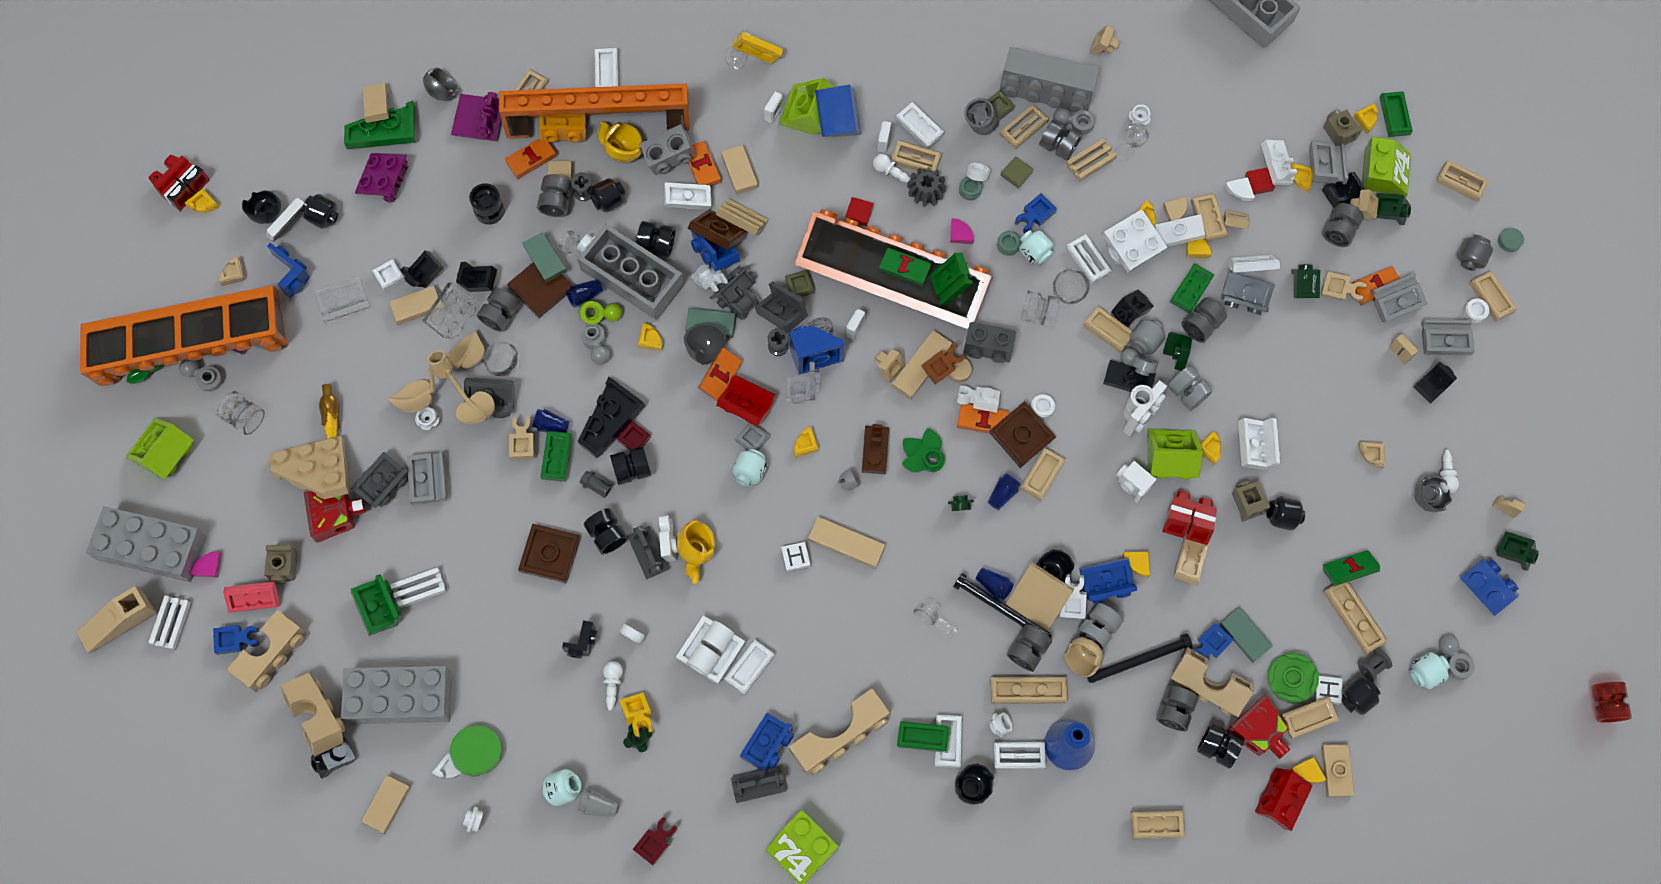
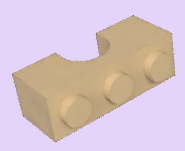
[226,610,306,692]
[1171,647,1255,717]
[280,673,345,756]

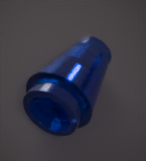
[566,279,603,308]
[532,408,570,433]
[987,473,1021,511]
[976,567,1014,600]

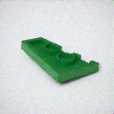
[344,100,416,149]

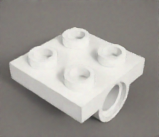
[1102,209,1168,273]
[1123,380,1167,437]
[676,615,746,685]

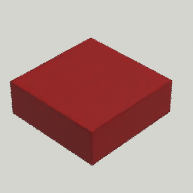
[1245,167,1275,195]
[845,197,874,227]

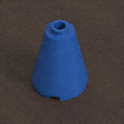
[1044,719,1095,770]

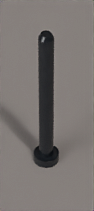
[953,573,1052,638]
[1086,633,1193,683]

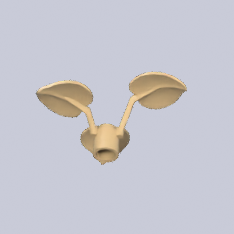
[388,331,495,425]

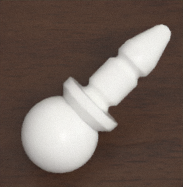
[873,154,910,183]
[1439,449,1459,494]
[603,661,623,711]

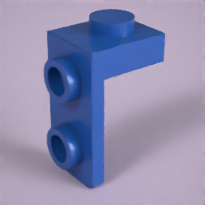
[267,243,310,298]

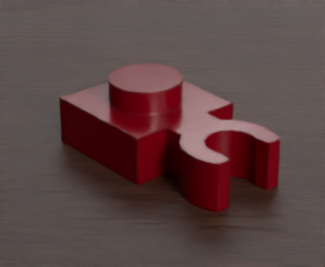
[633,817,677,866]

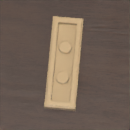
[892,330,953,399]
[808,517,885,569]
[1323,582,1388,655]
[990,677,1067,704]

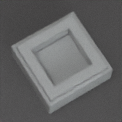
[735,423,769,451]

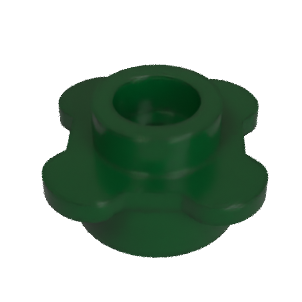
[948,495,974,511]
[623,724,652,753]

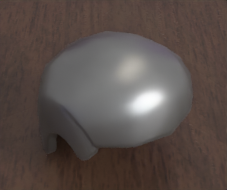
[423,67,459,101]
[1414,476,1452,512]

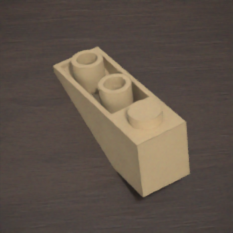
[76,586,156,654]

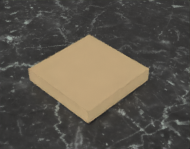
[1006,562,1074,631]

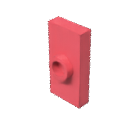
[223,581,280,613]

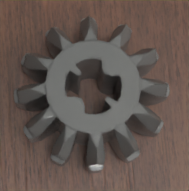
[907,167,947,207]

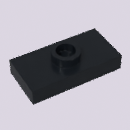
[1103,360,1156,392]

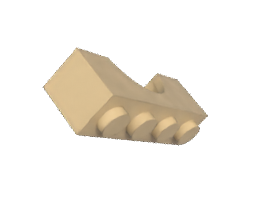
[789,688,890,776]

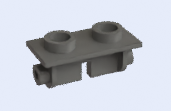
[709,265,757,309]
[628,526,669,580]
[731,766,786,803]

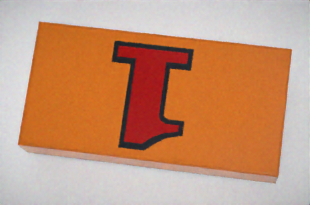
[505,139,557,179]
[688,141,721,186]
[1351,266,1400,306]
[697,348,742,401]
[957,404,1009,434]

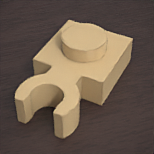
[1322,271,1367,301]
[509,417,535,460]

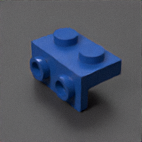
[691,231,740,272]
[1460,557,1519,616]
[1079,558,1137,603]
[740,713,794,773]

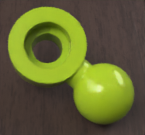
[578,301,623,325]

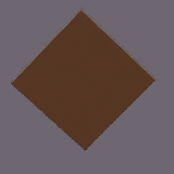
[687,209,748,250]
[507,263,574,318]
[989,401,1056,468]
[518,524,580,583]

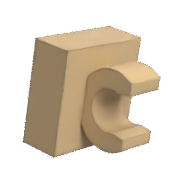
[1090,25,1120,55]
[1350,189,1379,221]
[874,349,905,383]

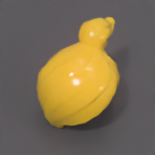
[597,121,642,163]
[677,520,715,585]

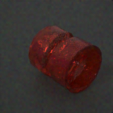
[1591,682,1632,723]

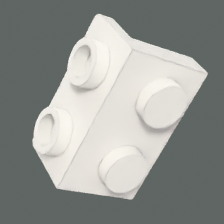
[1238,418,1280,470]

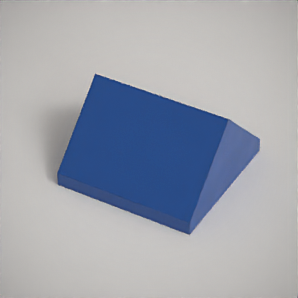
[815,84,861,137]

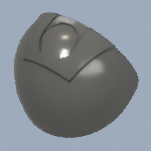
[684,323,726,365]

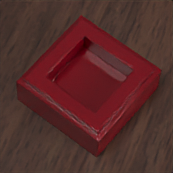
[616,421,651,451]

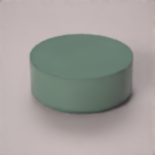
[959,177,982,200]
[1498,228,1524,252]
[997,231,1021,256]

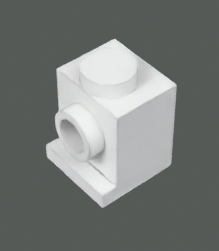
[1116,461,1157,503]

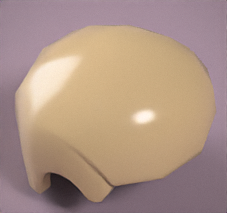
[1064,637,1103,677]

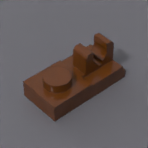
[862,424,889,474]

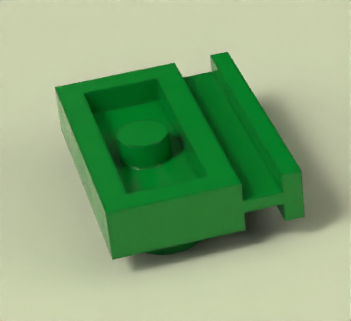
[930,253,973,305]

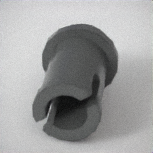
[579,471,612,498]

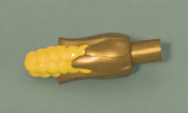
[319,384,340,439]

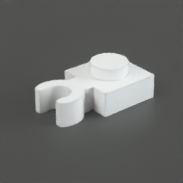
[690,264,728,292]
[957,386,1000,413]
[659,516,678,562]
[1060,574,1087,619]

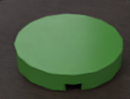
[1268,653,1319,704]
[450,725,502,777]

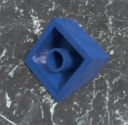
[790,325,845,375]

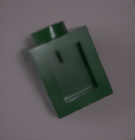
[1376,193,1411,225]
[1291,264,1320,298]
[1163,332,1192,371]
[1496,531,1539,571]

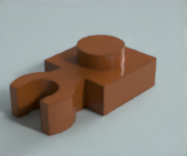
[921,344,965,384]

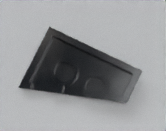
[578,376,645,458]

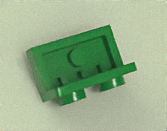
[351,574,401,636]

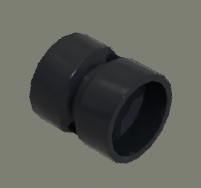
[469,183,505,225]
[636,221,675,257]
[610,446,651,485]
[583,508,628,555]
[1197,723,1245,769]

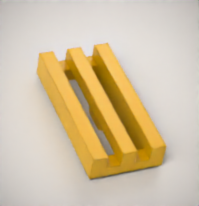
[732,32,783,64]

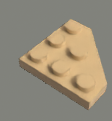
[270,436,349,500]

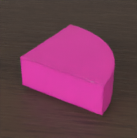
[950,218,974,244]
[190,552,221,578]

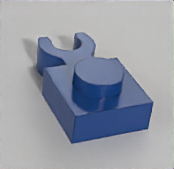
[1015,193,1057,234]
[1194,622,1234,659]
[213,625,260,655]

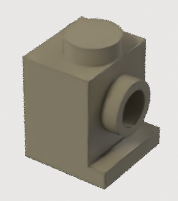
[1323,109,1363,146]
[1232,481,1270,522]
[264,545,297,584]

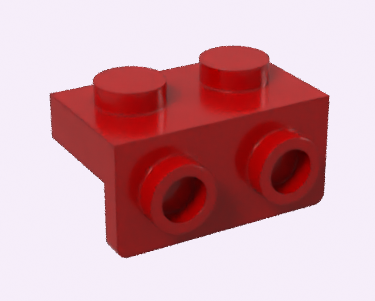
[716,375,776,427]
[1255,768,1313,831]

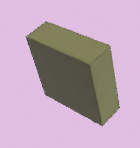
[987,90,1015,121]
[1000,156,1033,189]
[785,270,814,297]

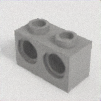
[640,124,697,175]

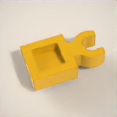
[619,692,653,736]

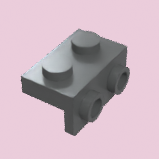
[1220,271,1275,315]
[755,281,808,333]
[963,322,1016,363]
[464,378,514,418]
[350,452,408,508]

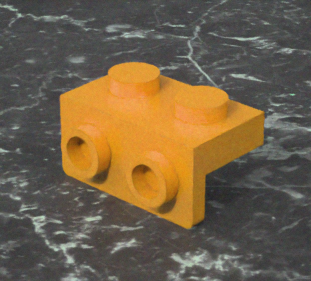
[539,113,586,142]

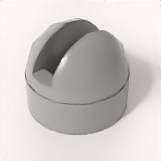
[839,469,859,490]

